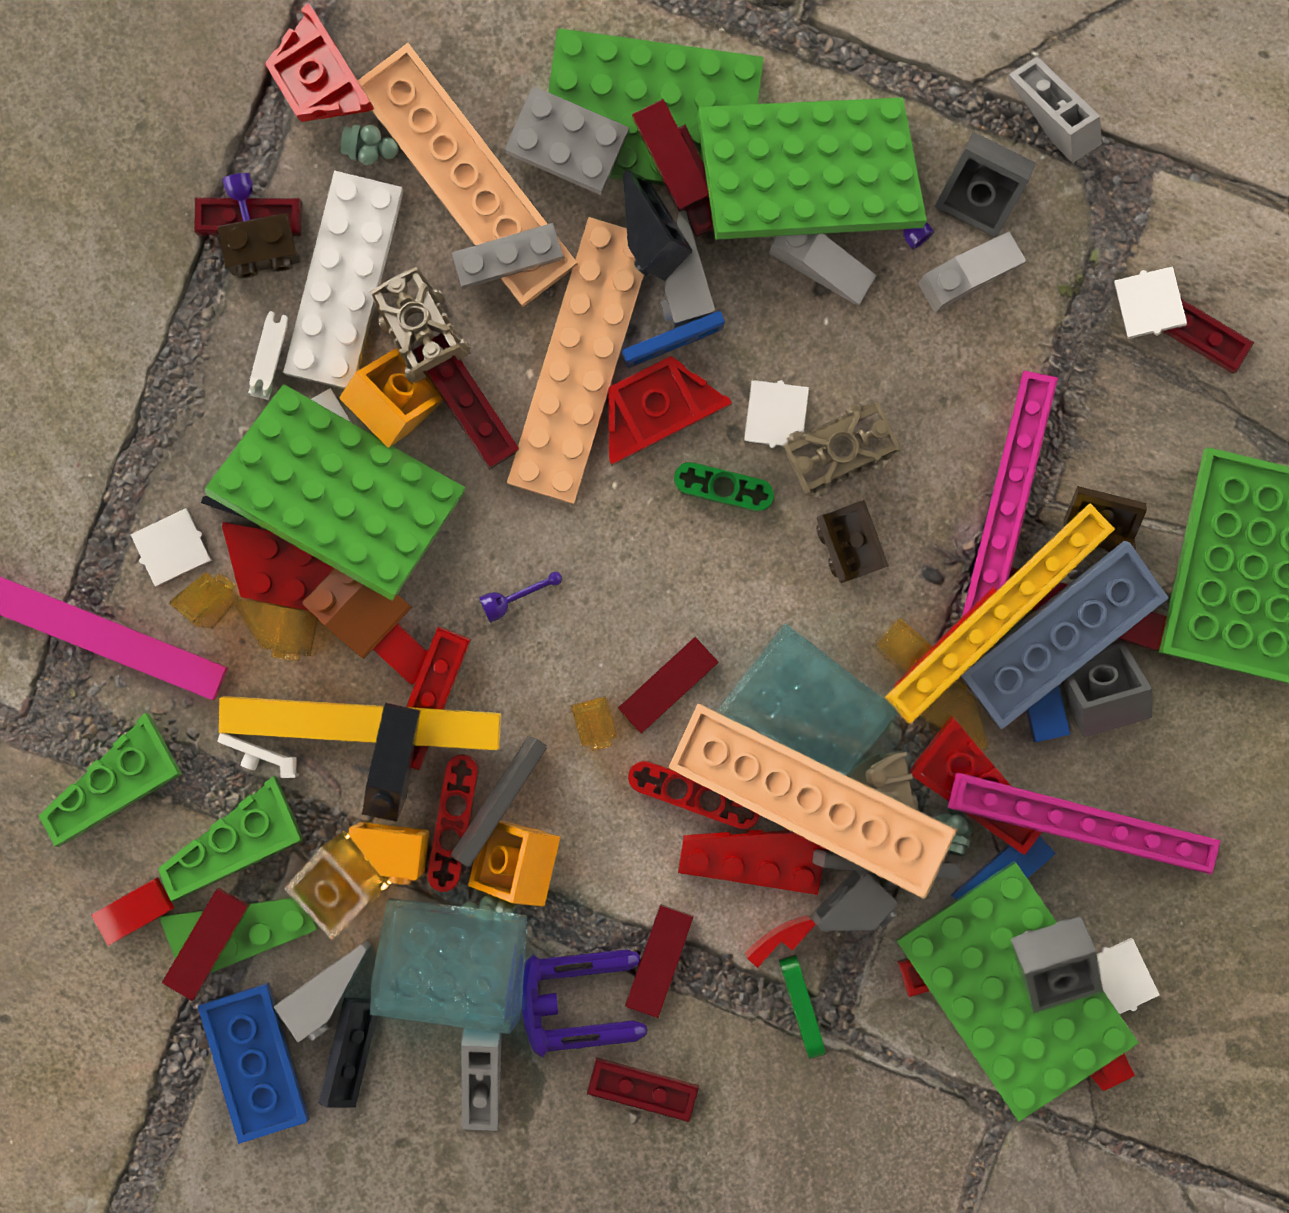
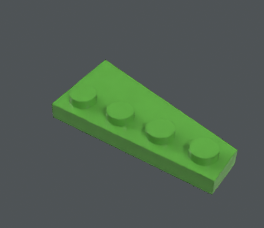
[39,713,182,847]
[158,776,304,901]
[159,895,319,973]

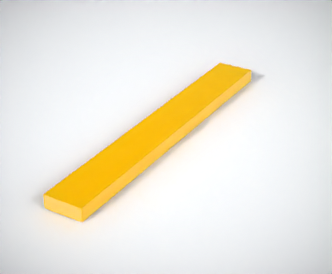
[884,503,1115,724]
[219,696,501,750]

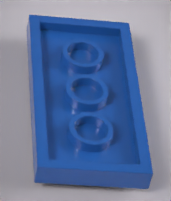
[197,982,310,1144]

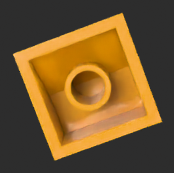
[339,348,444,448]
[468,820,560,906]
[348,822,430,885]

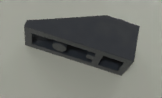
[623,169,693,281]
[362,703,421,822]

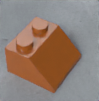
[302,569,413,659]

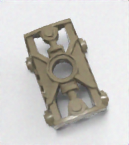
[370,267,471,384]
[782,401,901,498]
[845,751,918,811]

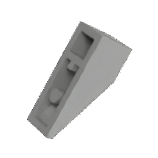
[1009,56,1102,163]
[660,210,715,329]
[918,232,1026,313]
[769,234,877,306]
[274,939,371,1042]
[461,1017,502,1131]

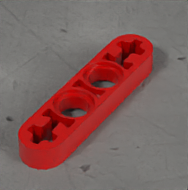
[427,754,479,892]
[628,760,760,829]

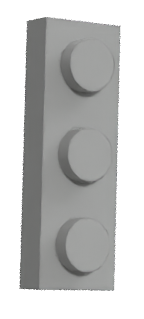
[451,223,564,289]

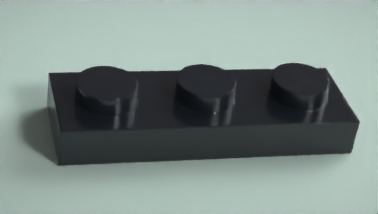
[319,997,380,1108]

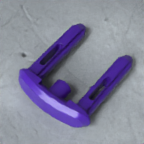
[521,949,647,1058]

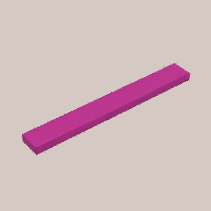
[962,370,1058,617]
[0,576,229,700]
[948,772,1221,875]

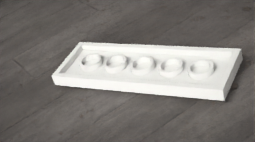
[283,171,404,389]

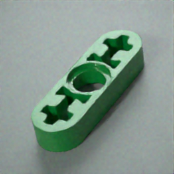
[674,462,774,512]
[779,954,826,1060]

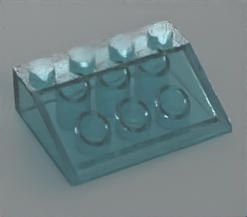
[718,623,898,775]
[370,898,527,1034]

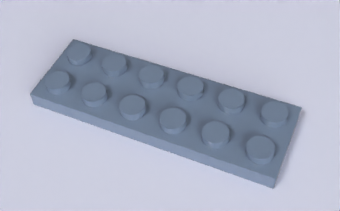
[960,541,1169,730]

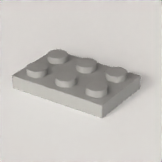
[504,86,629,195]

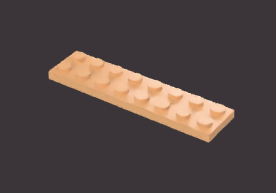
[357,43,578,308]
[507,217,644,504]
[668,704,957,898]

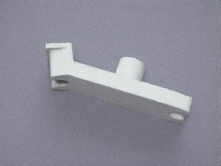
[248,311,288,400]
[217,733,299,778]

